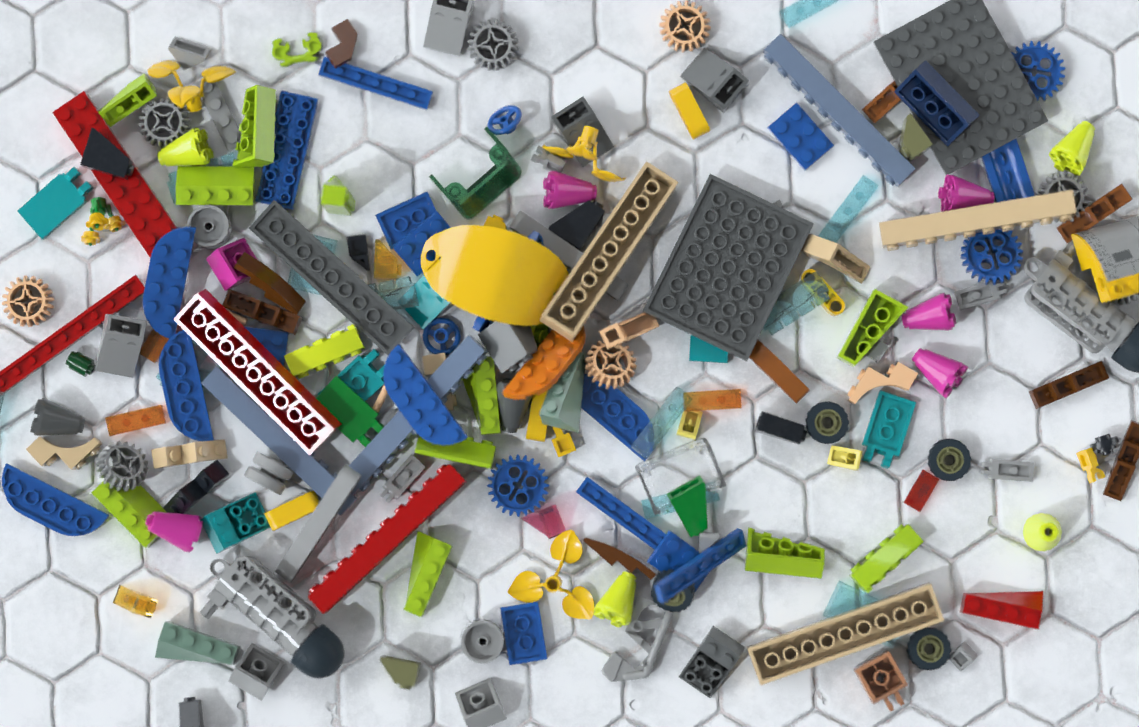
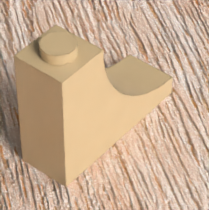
[801,233,870,284]

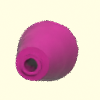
[145,512,202,553]

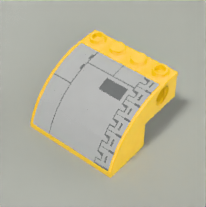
[1071,216,1139,303]

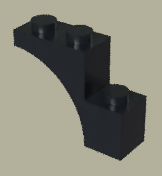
[163,460,229,514]

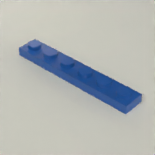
[318,57,433,110]
[576,477,666,550]
[654,528,746,603]

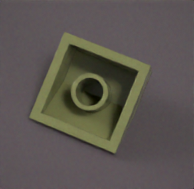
[899,113,933,163]
[380,655,421,690]

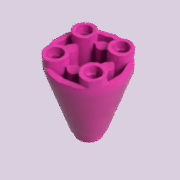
[543,171,597,209]
[938,174,994,212]
[902,293,956,331]
[912,348,968,398]

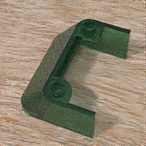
[429,127,522,219]

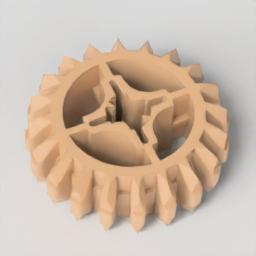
[659,1,711,52]
[2,275,54,327]
[585,340,637,390]

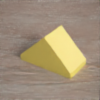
[676,407,703,440]
[827,445,863,471]

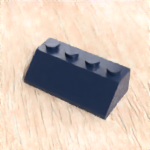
[894,60,979,147]

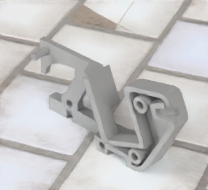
[602,596,673,682]

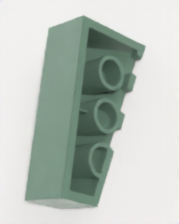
[539,351,586,433]
[155,621,241,665]

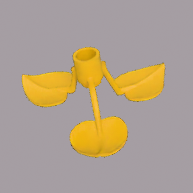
[147,60,236,112]
[542,126,626,182]
[507,530,595,620]

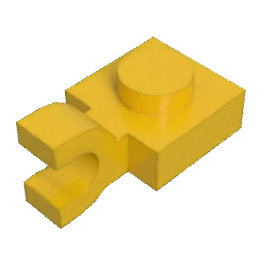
[551,427,576,457]
[1076,447,1106,483]

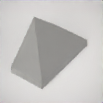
[168,37,211,70]
[699,532,720,554]

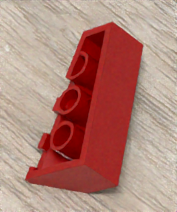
[959,591,1043,629]

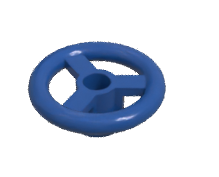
[487,105,522,135]
[423,318,461,355]

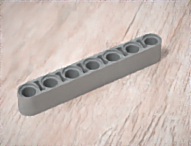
[509,211,628,301]
[275,465,362,582]

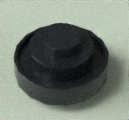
[1090,433,1120,456]

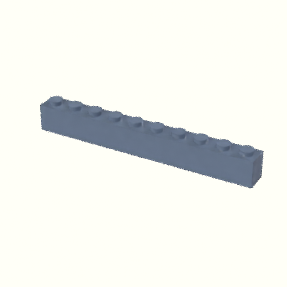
[763,33,915,187]
[349,335,488,493]
[201,366,358,516]

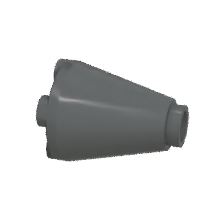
[496,378,533,433]
[30,398,85,436]

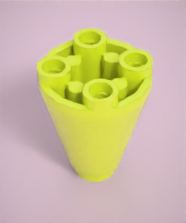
[1049,121,1095,176]
[157,128,214,166]
[1023,513,1062,551]
[594,572,637,628]

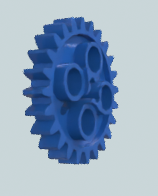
[1011,41,1066,101]
[960,229,1023,285]
[487,454,549,517]

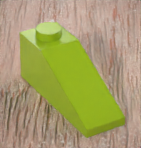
[99,73,157,127]

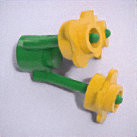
[81,197,126,246]

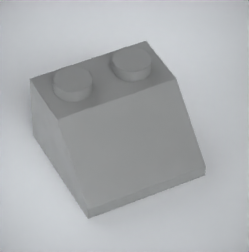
[229,643,285,701]
[455,678,507,727]

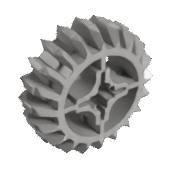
[467,19,519,71]
[138,97,191,148]
[1037,172,1089,224]
[96,440,149,492]

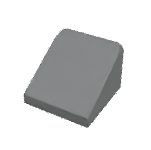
[865,340,889,363]
[949,642,977,671]

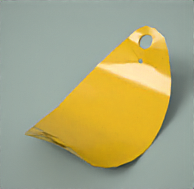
[421,225,569,326]

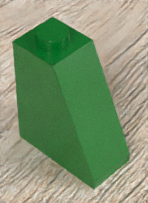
[666,475,708,537]

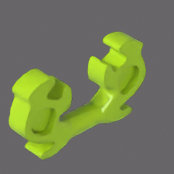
[272,32,322,67]

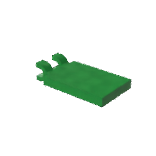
[316,376,385,447]

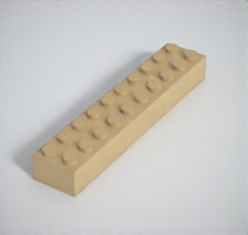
[540,161,678,342]
[879,190,1076,251]
[747,583,944,685]

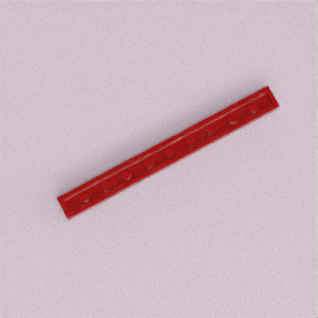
[0,275,145,396]

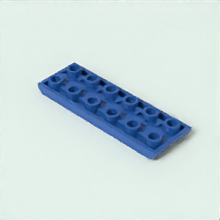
[255,91,318,210]
[981,139,1035,203]

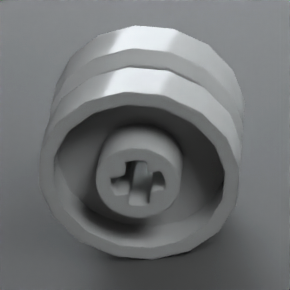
[187,205,232,250]
[244,451,294,495]
[461,620,504,663]

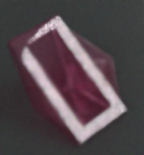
[521,504,566,539]

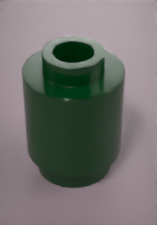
[65,351,96,377]

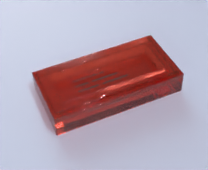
[903,469,939,512]

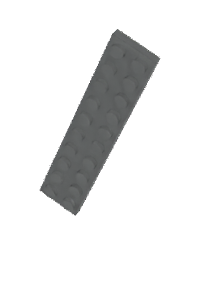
[249,200,415,355]

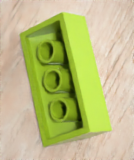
[176,166,255,205]
[414,436,496,469]
[91,482,167,548]

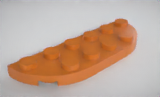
[502,325,586,400]

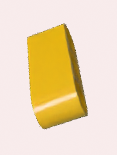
[669,82,710,140]
[800,269,845,316]
[526,390,548,442]
[264,490,320,531]

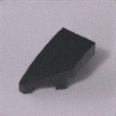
[347,234,370,271]

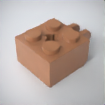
[853,651,908,712]

